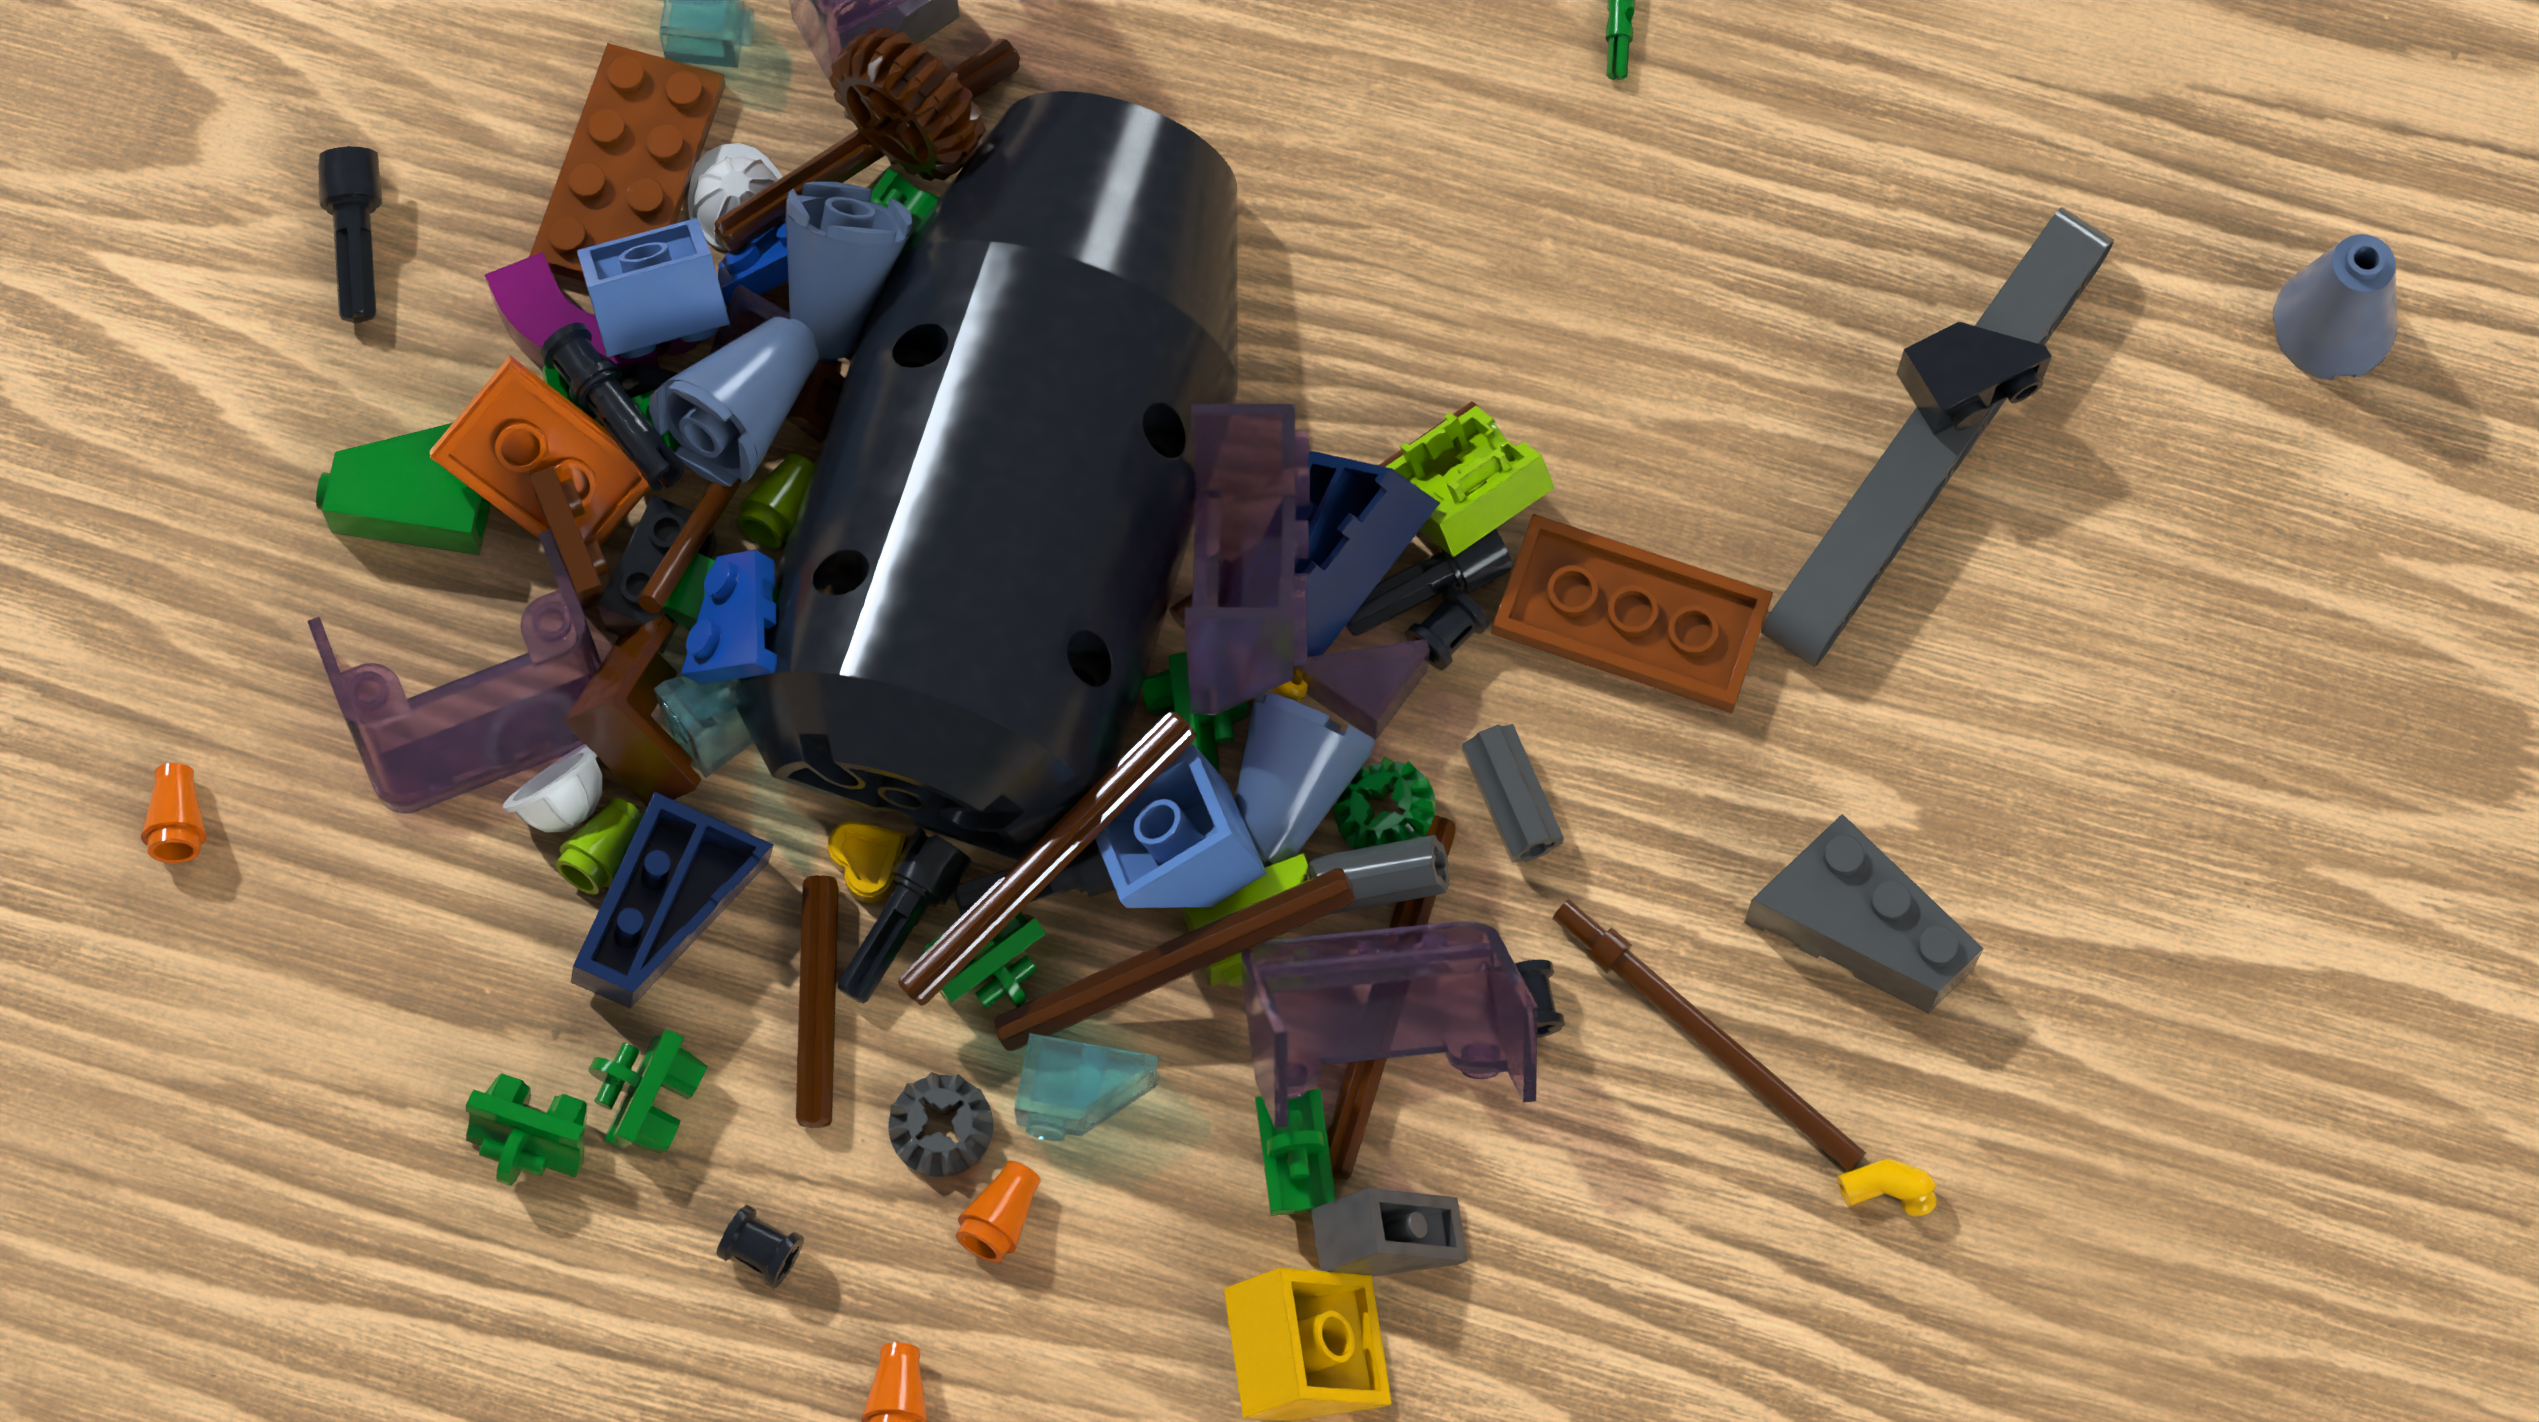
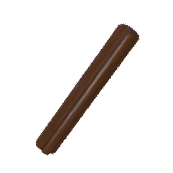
[796,875,839,1128]

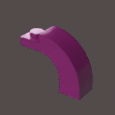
[485,252,701,373]

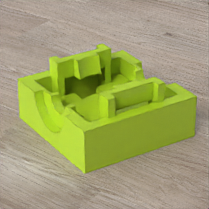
[1386,406,1555,557]

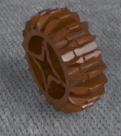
[829,26,986,181]

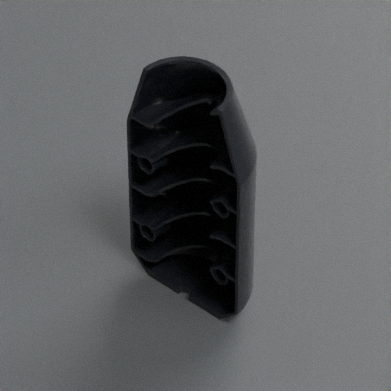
[731,91,1238,860]

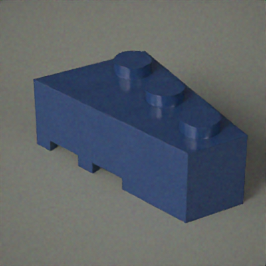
[1228,450,1440,663]
[571,792,774,1009]

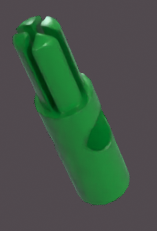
[1606,0,1635,81]

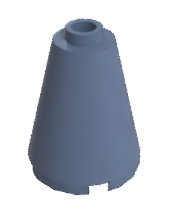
[785,182,912,365]
[2273,234,2398,380]
[649,317,819,487]
[1235,691,1376,868]

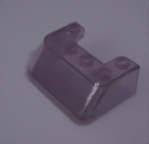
[1185,404,1310,715]

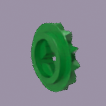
[1332,756,1436,849]

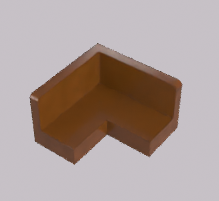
[563,615,701,807]

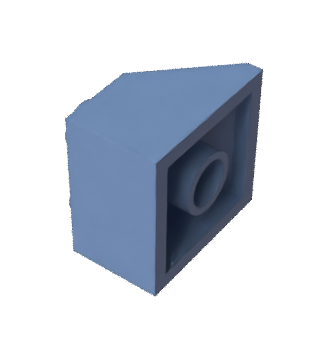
[577,218,730,359]
[1095,744,1267,908]

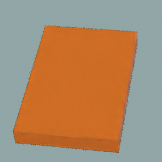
[429,355,651,554]

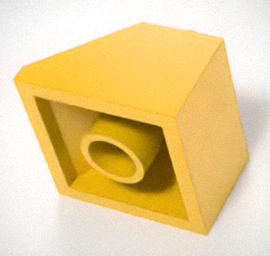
[1224,1267,1392,1421]

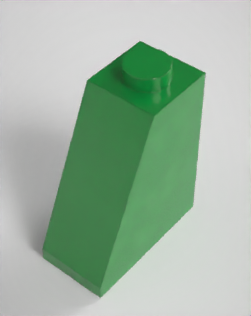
[316,423,491,555]

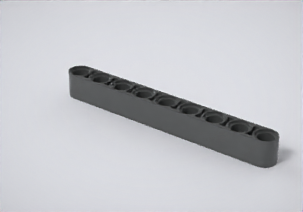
[1761,207,2115,667]

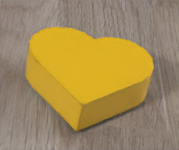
[827,821,908,904]

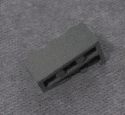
[1745,814,1984,1014]

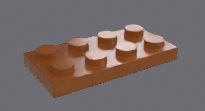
[529,43,726,282]
[1491,514,1773,713]

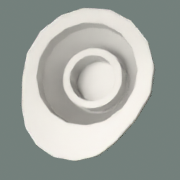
[688,143,783,252]
[503,744,602,832]

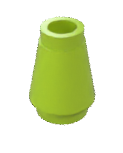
[737,453,814,549]
[556,797,643,895]

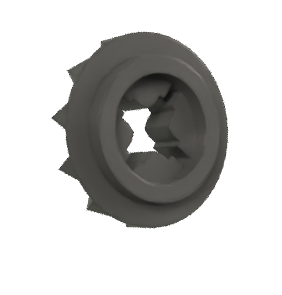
[888,1072,993,1177]

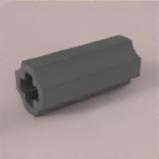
[1462,724,1564,863]
[1309,835,1450,915]

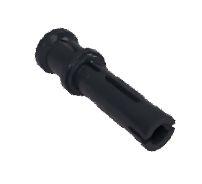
[539,322,686,492]

